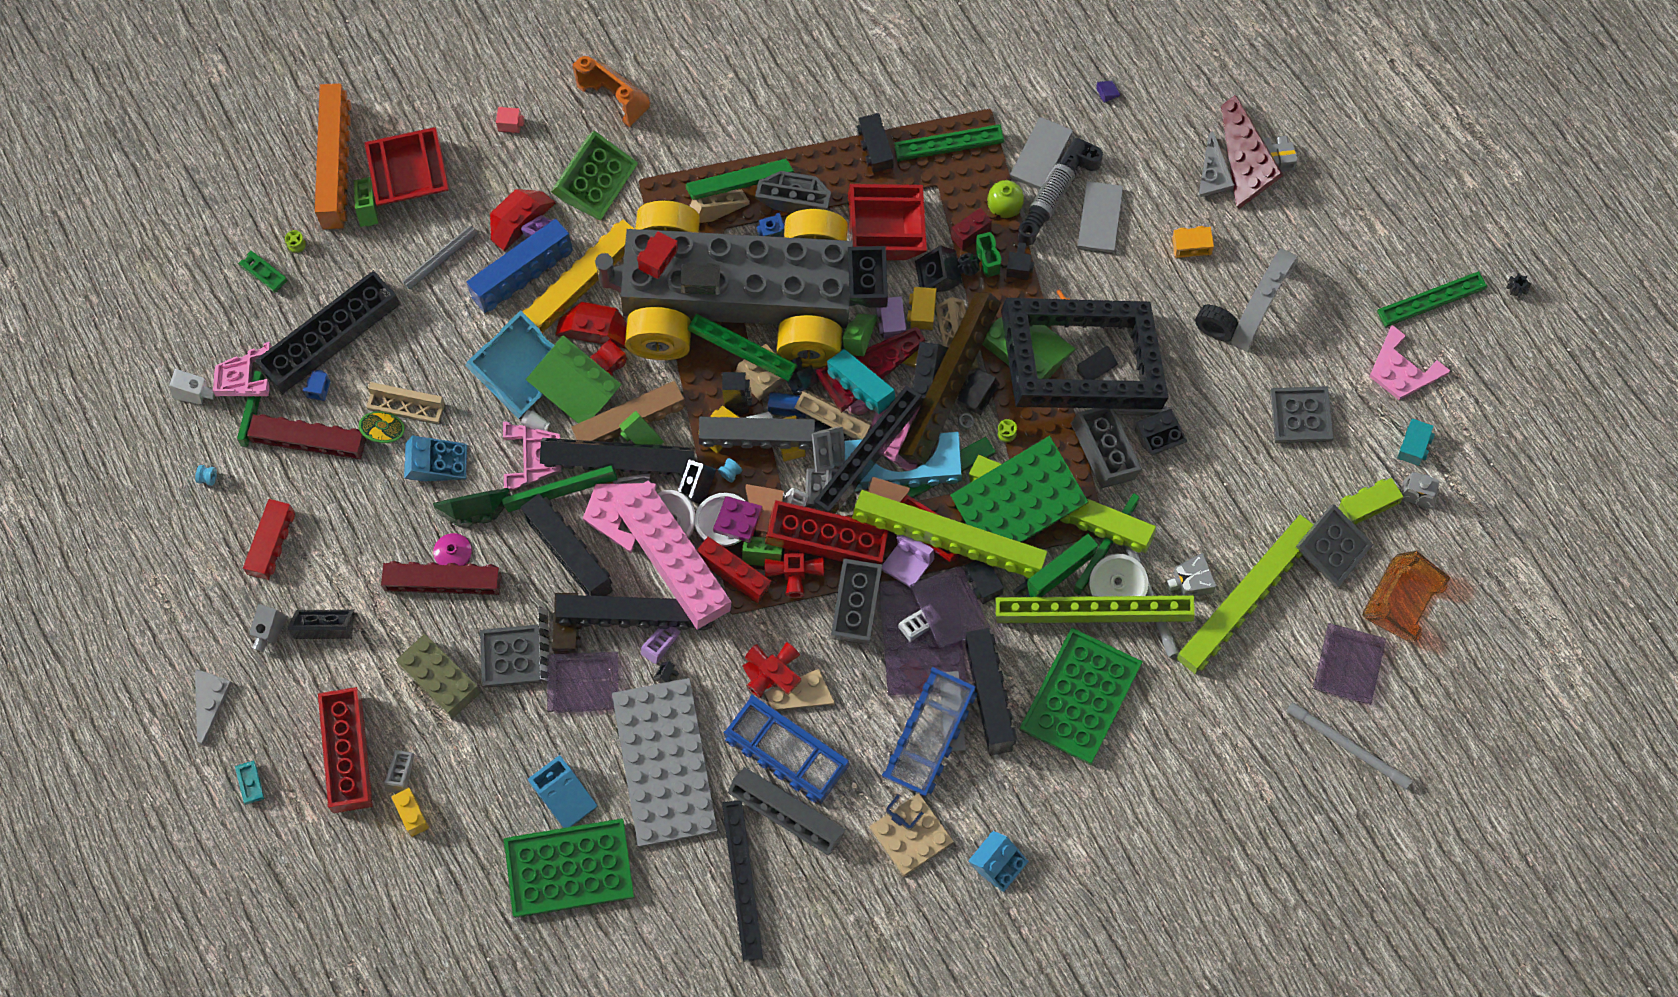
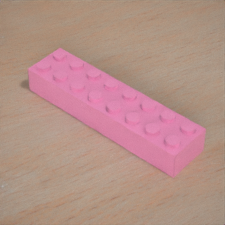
[615,480,731,630]

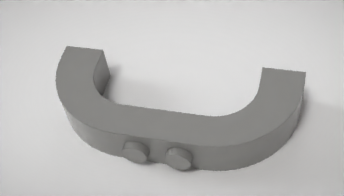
[1231,248,1299,352]

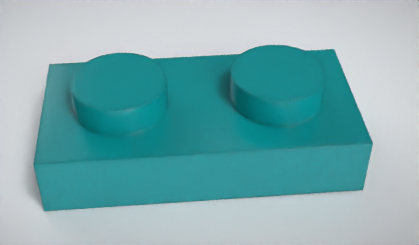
[235,760,265,805]

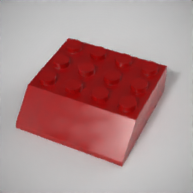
[364,127,449,206]
[848,184,927,260]

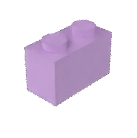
[876,296,906,340]

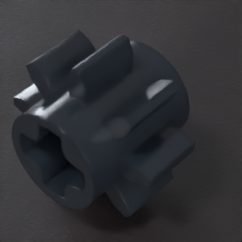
[957,253,981,276]
[1506,273,1531,298]

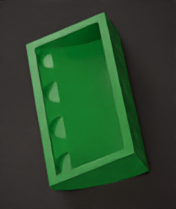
[1028,534,1098,597]

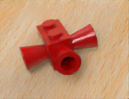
[765,549,824,598]
[745,642,802,698]

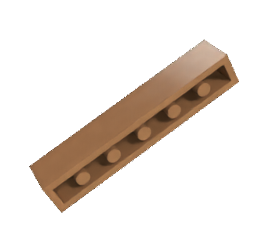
[571,381,686,442]

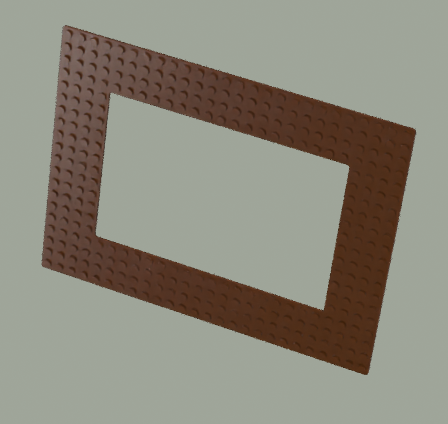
[639,109,1099,615]

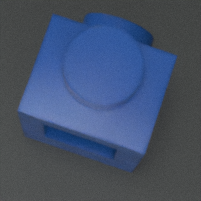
[756,213,785,237]
[303,370,331,401]

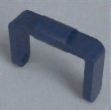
[886,794,924,830]

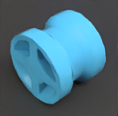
[718,458,742,482]
[195,465,217,486]

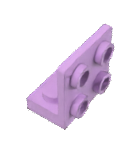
[882,535,934,588]

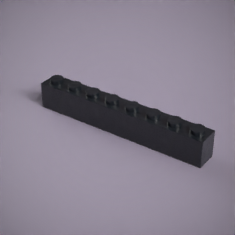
[814,385,922,514]
[540,438,695,476]
[555,594,713,631]

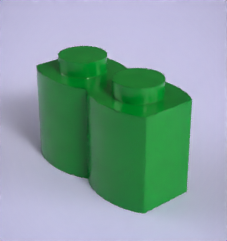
[976,232,1001,277]

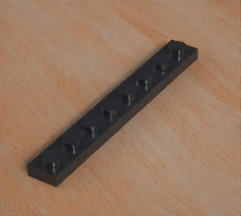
[722,800,763,962]

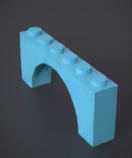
[844,432,962,492]

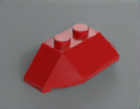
[490,189,556,252]
[555,302,627,349]

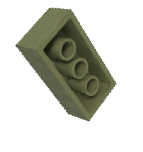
[396,634,481,720]

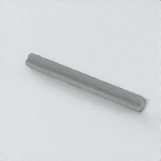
[403,226,477,289]

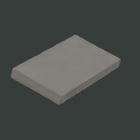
[1010,117,1073,190]
[1077,181,1123,253]

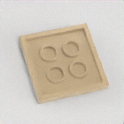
[869,794,953,877]

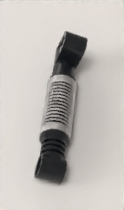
[1018,138,1103,246]

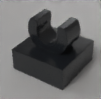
[653,661,679,683]

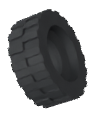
[1195,304,1239,341]

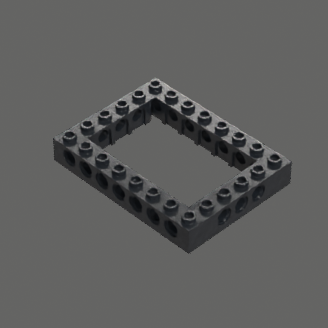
[1001,298,1169,410]

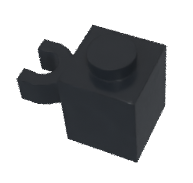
[1006,242,1034,280]
[787,357,820,395]

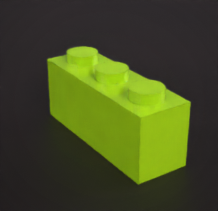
[1338,477,1403,525]

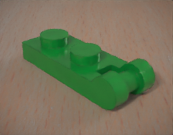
[238,251,288,293]

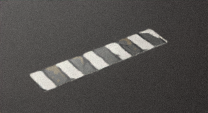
[538,606,550,682]

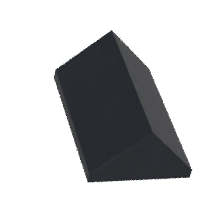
[288,609,354,639]

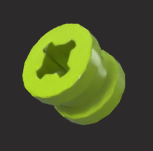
[285,230,306,253]
[997,419,1017,443]

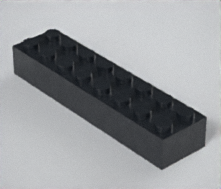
[255,270,400,395]

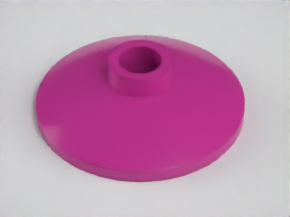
[433,533,472,566]

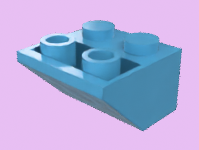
[968,831,1029,892]

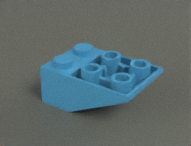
[404,435,467,481]
[527,755,598,828]

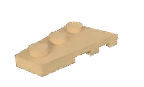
[764,669,835,711]

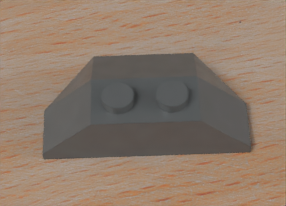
[755,171,831,213]

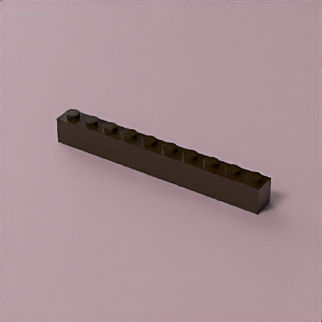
[898,293,1002,465]

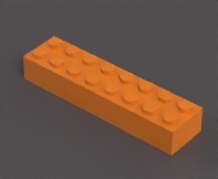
[315,83,351,229]

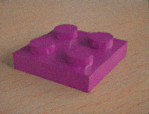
[713,496,763,543]

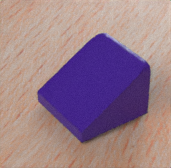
[1096,81,1120,103]

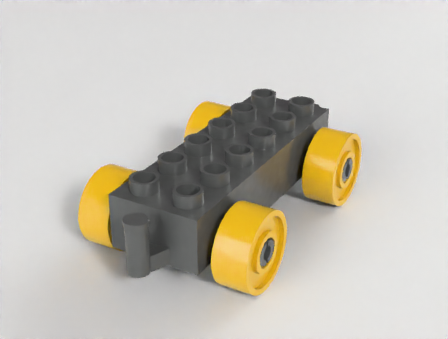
[595,201,862,369]

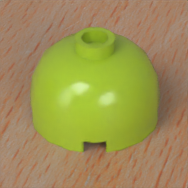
[987,180,1024,218]

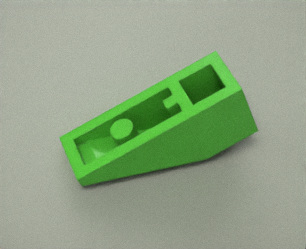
[354,177,378,227]
[843,314,877,356]

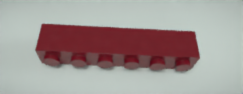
[247,414,366,460]
[381,561,502,595]

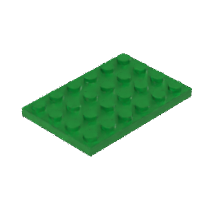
[950,436,1089,543]
[1019,627,1143,765]
[504,818,634,918]

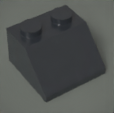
[915,245,962,292]

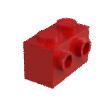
[637,231,678,279]

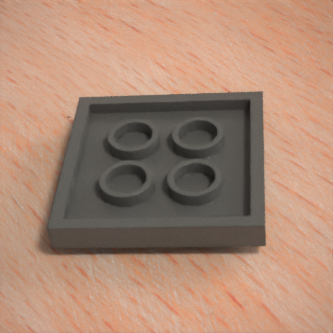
[1270,386,1333,443]
[1296,504,1374,587]
[480,624,542,688]

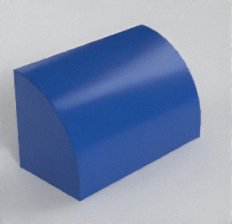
[767,392,806,418]

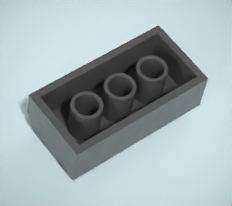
[1071,408,1142,489]
[831,559,882,645]

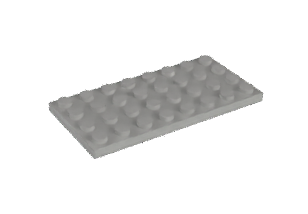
[612,678,718,848]

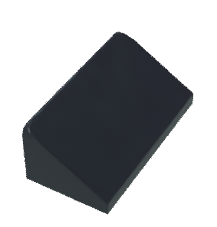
[1077,346,1118,380]

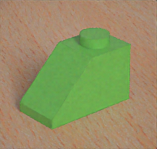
[619,411,664,445]

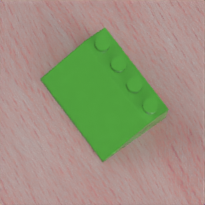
[551,130,638,220]
[982,317,1075,379]
[525,336,622,424]

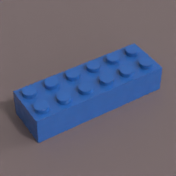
[466,218,573,313]

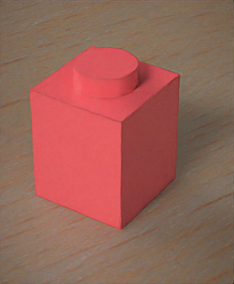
[496,107,524,133]

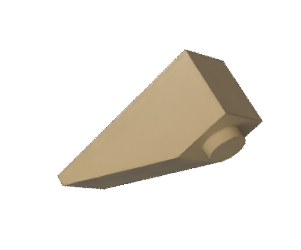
[690,190,749,223]

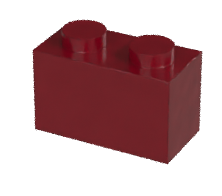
[951,208,992,251]

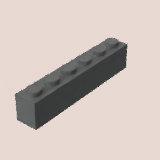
[699,417,815,450]
[728,767,846,856]

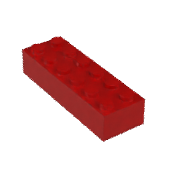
[765,500,888,565]
[318,687,373,814]

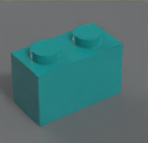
[1397,418,1435,466]

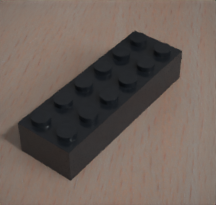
[521,494,613,596]
[965,628,1017,756]

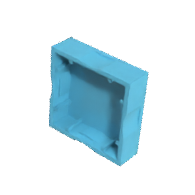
[465,310,554,419]

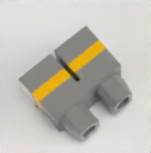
[1262,136,1298,172]

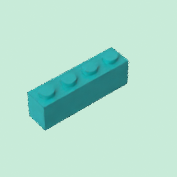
[827,349,895,414]

